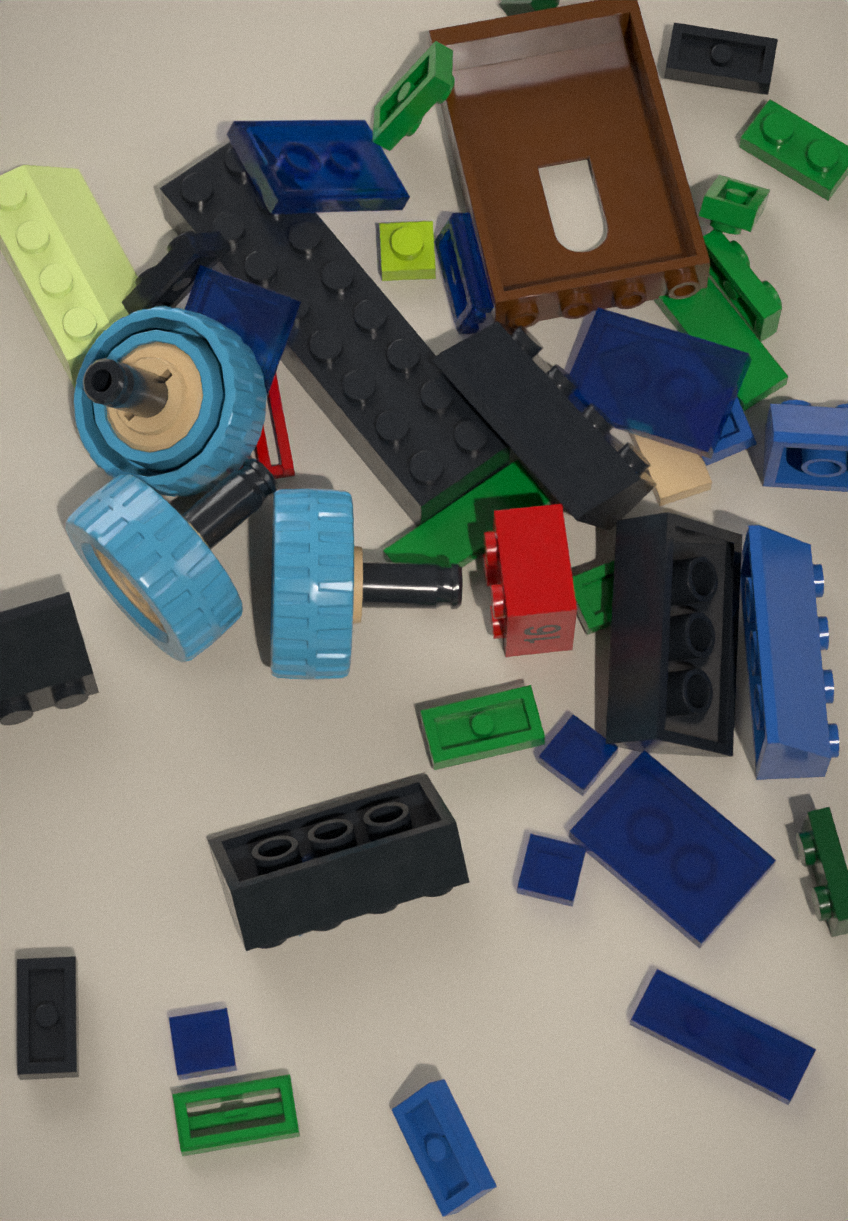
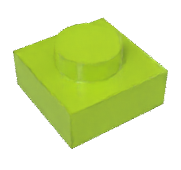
[379,221,436,281]

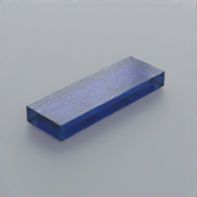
[630,969,816,1105]

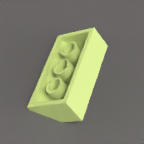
[0,165,137,389]

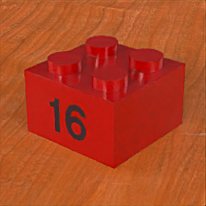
[483,504,577,657]

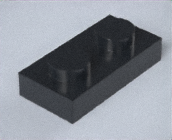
[664,22,778,95]
[122,231,231,315]
[17,956,79,1080]

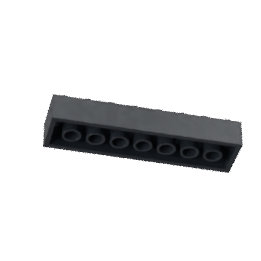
[159,131,510,527]

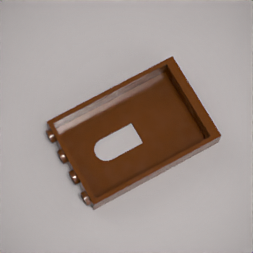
[429,0,710,329]

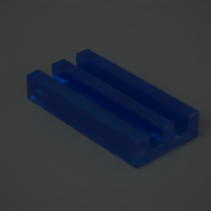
[434,212,494,335]

